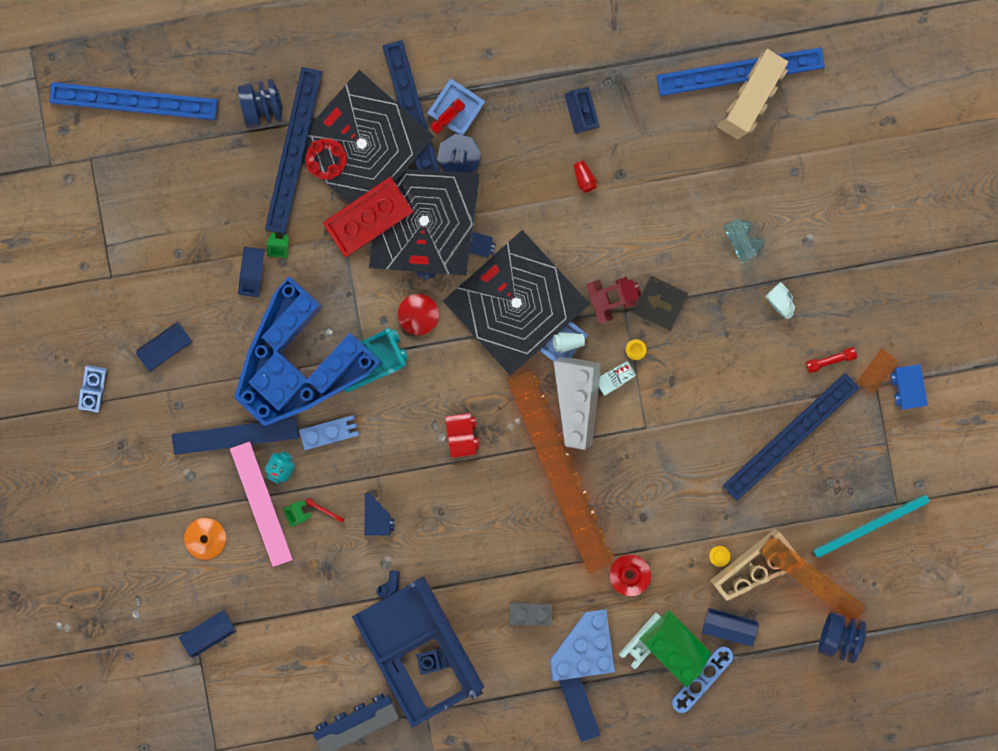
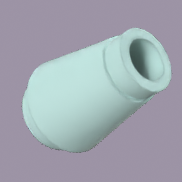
[553,332,585,353]

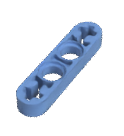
[672,646,733,713]

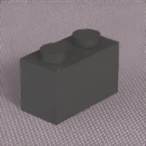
[509,602,552,626]

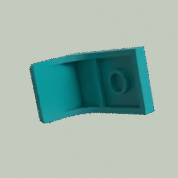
[344,327,410,393]

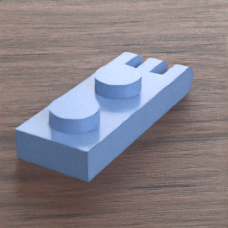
[299,415,359,450]

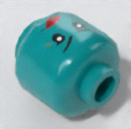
[265,451,296,484]

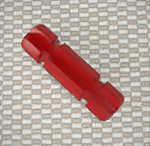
[430,99,465,134]

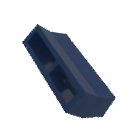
[135,321,193,372]
[701,608,759,647]
[179,609,237,659]

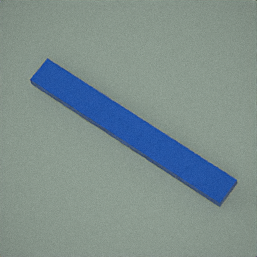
[656,47,825,97]
[49,82,218,121]

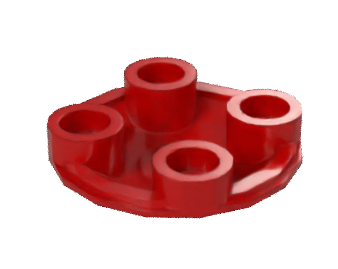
[306,138,347,180]
[398,294,439,335]

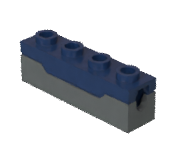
[312,693,400,751]

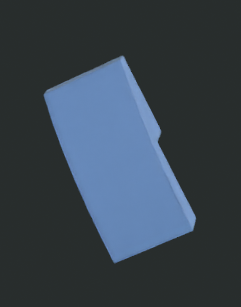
[78,365,107,413]

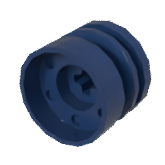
[238,78,283,129]
[818,611,866,664]

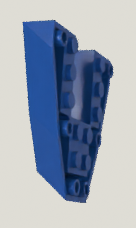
[234,277,384,426]

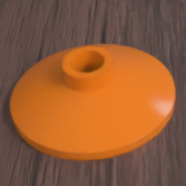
[184,518,226,560]

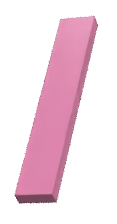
[230,441,293,567]

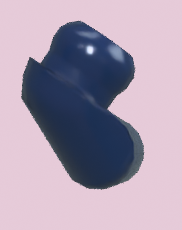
[376,570,400,598]

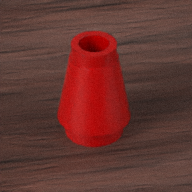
[573,161,598,193]

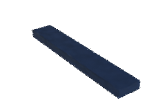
[171,418,299,455]

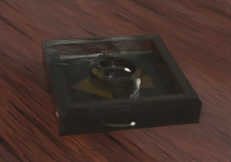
[633,275,688,331]

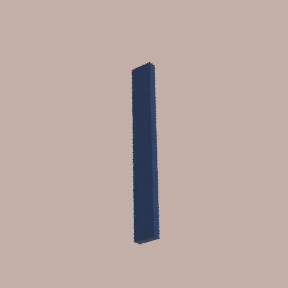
[382,40,439,171]
[265,67,323,234]
[722,373,859,501]

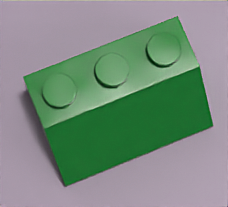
[639,610,711,688]

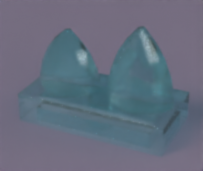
[723,218,765,263]

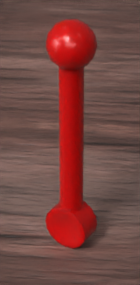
[305,498,345,523]

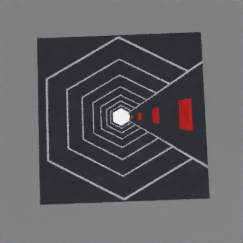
[303,70,434,204]
[369,169,480,276]
[443,230,590,376]

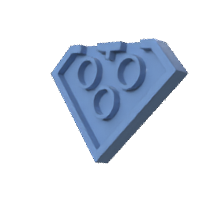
[549,609,615,681]

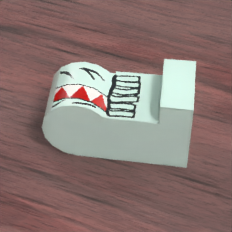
[599,361,636,396]

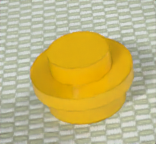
[625,339,647,360]
[709,546,730,567]

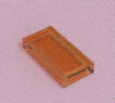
[856,348,899,394]

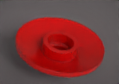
[609,554,651,596]

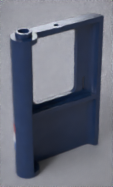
[352,577,485,728]

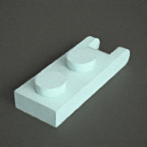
[619,612,661,669]

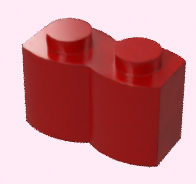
[445,413,479,458]

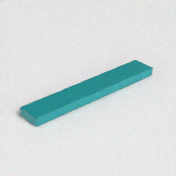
[812,494,930,558]

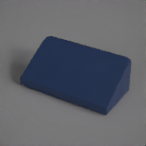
[565,87,600,134]

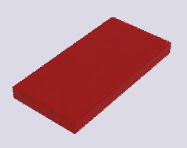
[323,177,414,258]

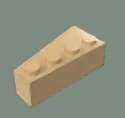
[717,49,788,140]
[710,529,805,601]

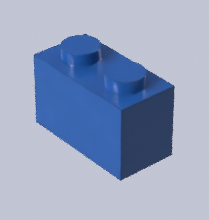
[890,364,928,410]

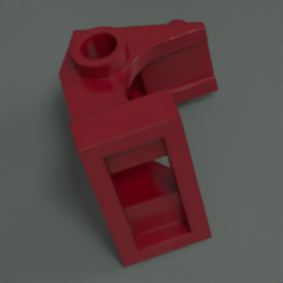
[586,277,641,324]

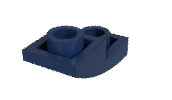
[416,648,451,675]

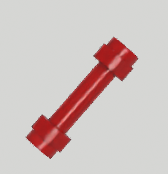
[805,347,857,374]

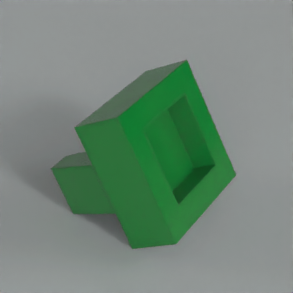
[267,233,289,259]
[283,501,311,527]

